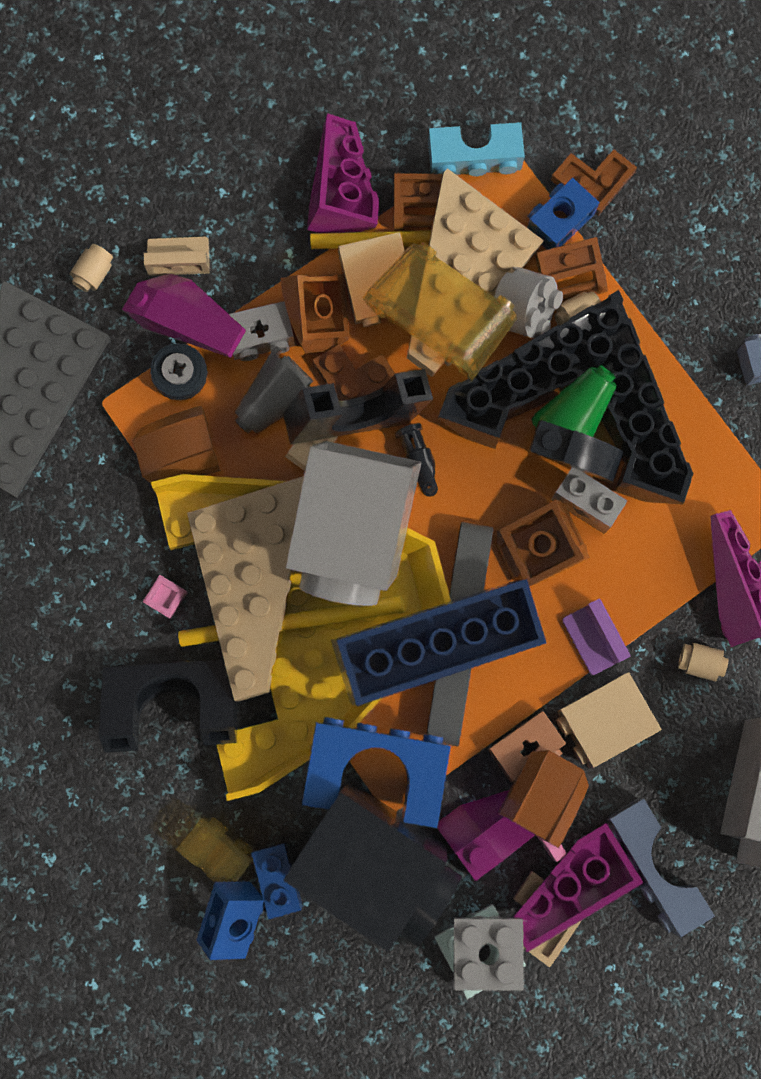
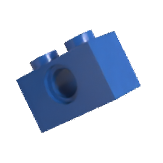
[527,178,600,250]
[252,842,303,919]
[197,882,264,960]

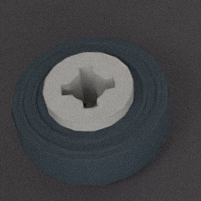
[150,343,208,401]

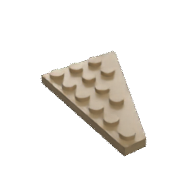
[187,476,304,701]

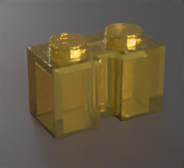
[176,817,254,882]

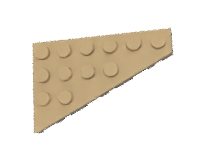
[406,168,544,377]

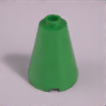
[531,365,617,437]

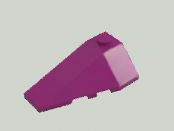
[307,113,379,233]
[122,273,246,358]
[710,510,761,647]
[437,790,535,881]
[513,823,643,952]

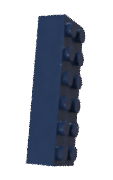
[331,579,547,706]

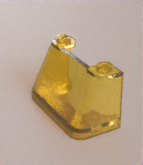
[362,242,517,381]

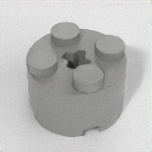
[493,267,563,338]

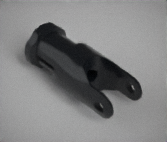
[395,423,438,497]

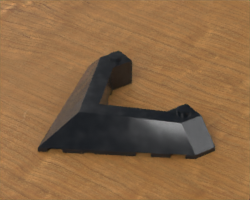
[438,290,693,505]

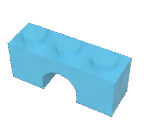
[428,122,525,176]

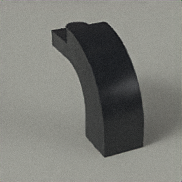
[528,420,624,484]

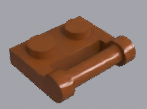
[394,173,443,230]
[535,237,608,301]

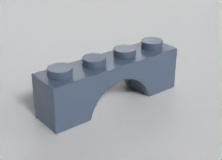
[605,798,715,937]

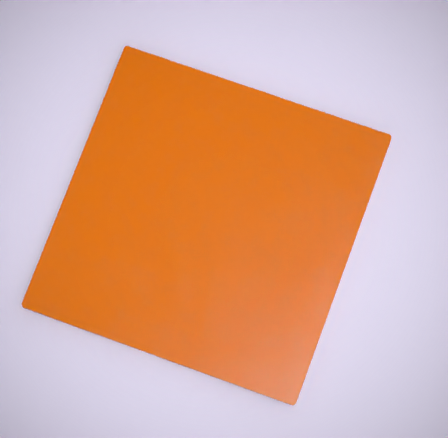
[102,145,761,811]

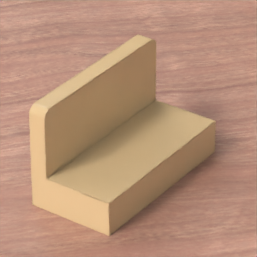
[144,237,210,276]

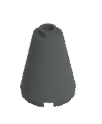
[235,346,313,434]

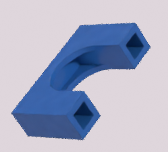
[302,717,451,828]

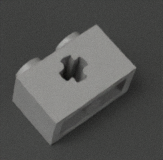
[229,301,295,361]
[551,467,627,534]

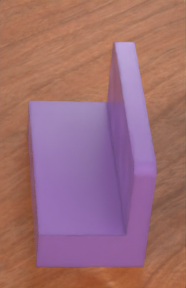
[562,598,631,675]

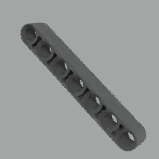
[427,522,493,747]

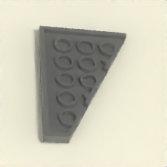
[0,281,111,498]

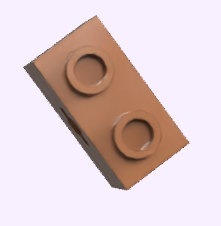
[487,711,566,782]

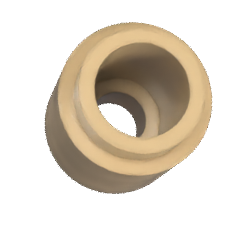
[70,244,113,292]
[554,291,601,325]
[678,643,729,682]

